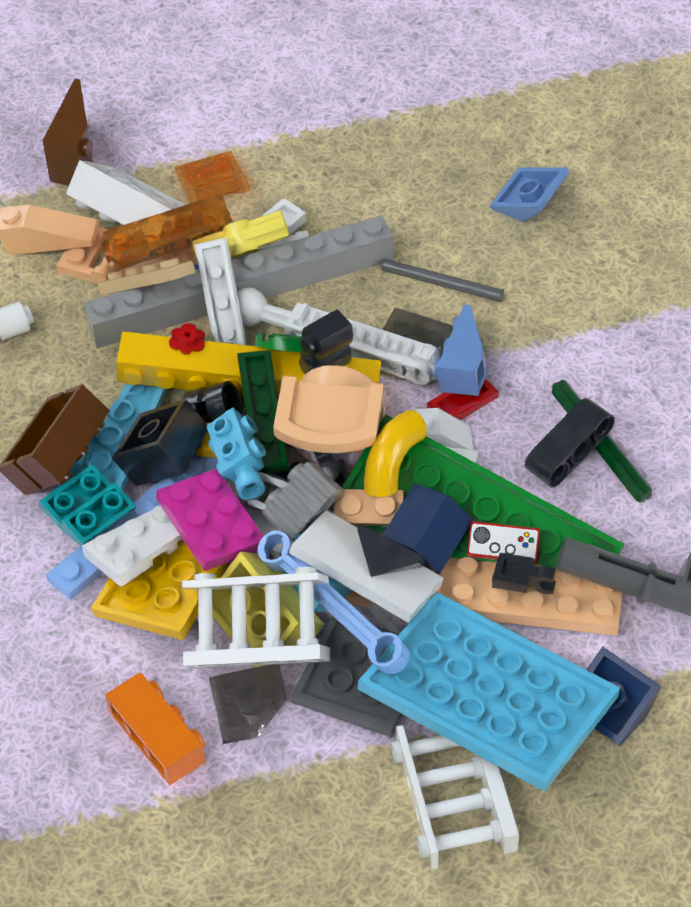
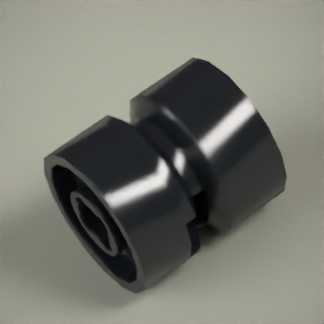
[182,381,243,423]

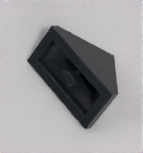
[357,524,426,577]

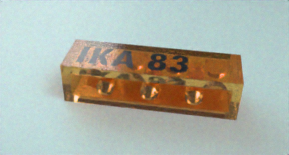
[101,193,233,273]

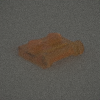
[174,151,249,208]

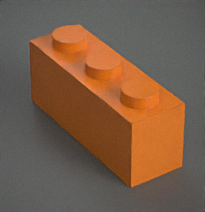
[105,672,206,786]

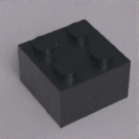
[112,399,208,486]

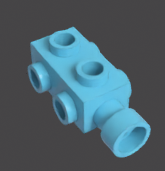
[207,408,266,500]

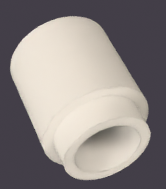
[0,301,34,341]

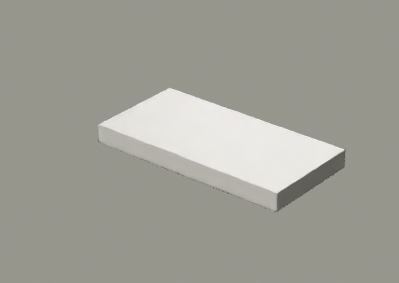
[289,510,444,623]

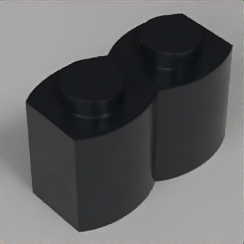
[299,309,353,374]

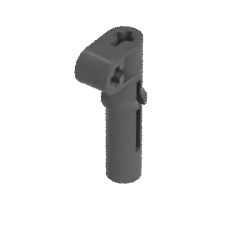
[555,537,691,616]

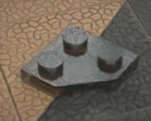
[209,664,286,744]

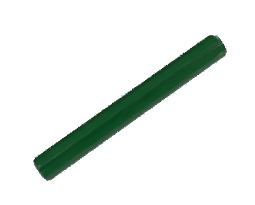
[551,379,652,503]

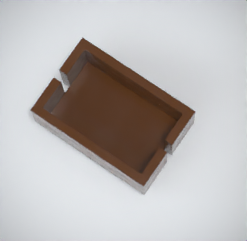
[0,384,110,495]

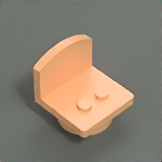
[273,366,385,454]

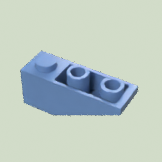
[434,304,487,396]

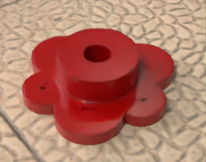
[169,323,205,355]

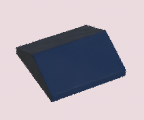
[382,483,473,575]
[586,646,662,746]

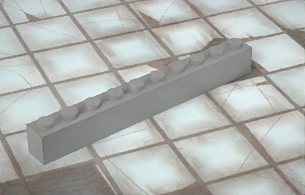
[83,215,394,349]

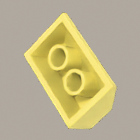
[212,552,325,675]

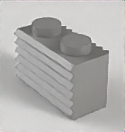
[262,462,344,541]

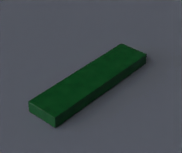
[237,350,289,473]

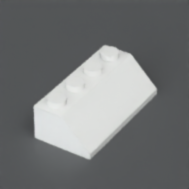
[66,160,205,249]

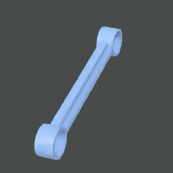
[258,531,410,674]

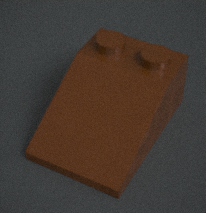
[42,78,96,186]

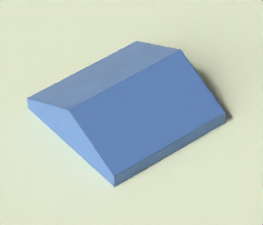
[490,167,570,222]

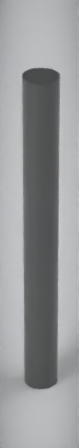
[382,259,504,302]

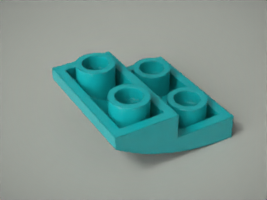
[39,464,136,546]

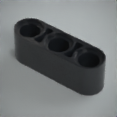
[525,398,615,487]

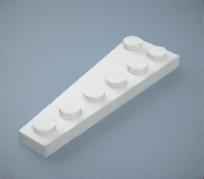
[82,480,248,587]

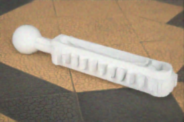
[237,287,442,385]

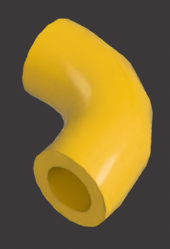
[364,410,427,497]

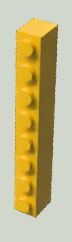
[116,331,381,399]

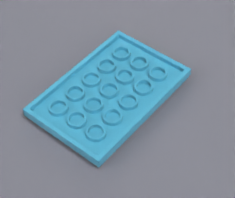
[358,592,620,792]

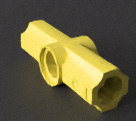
[192,210,290,260]

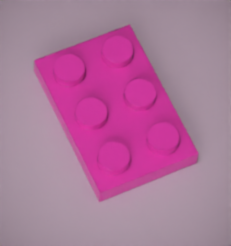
[156,468,264,571]

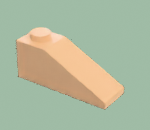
[0,205,99,255]

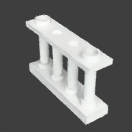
[182,567,331,669]
[391,725,519,870]

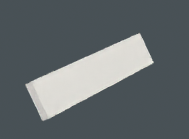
[195,238,248,346]

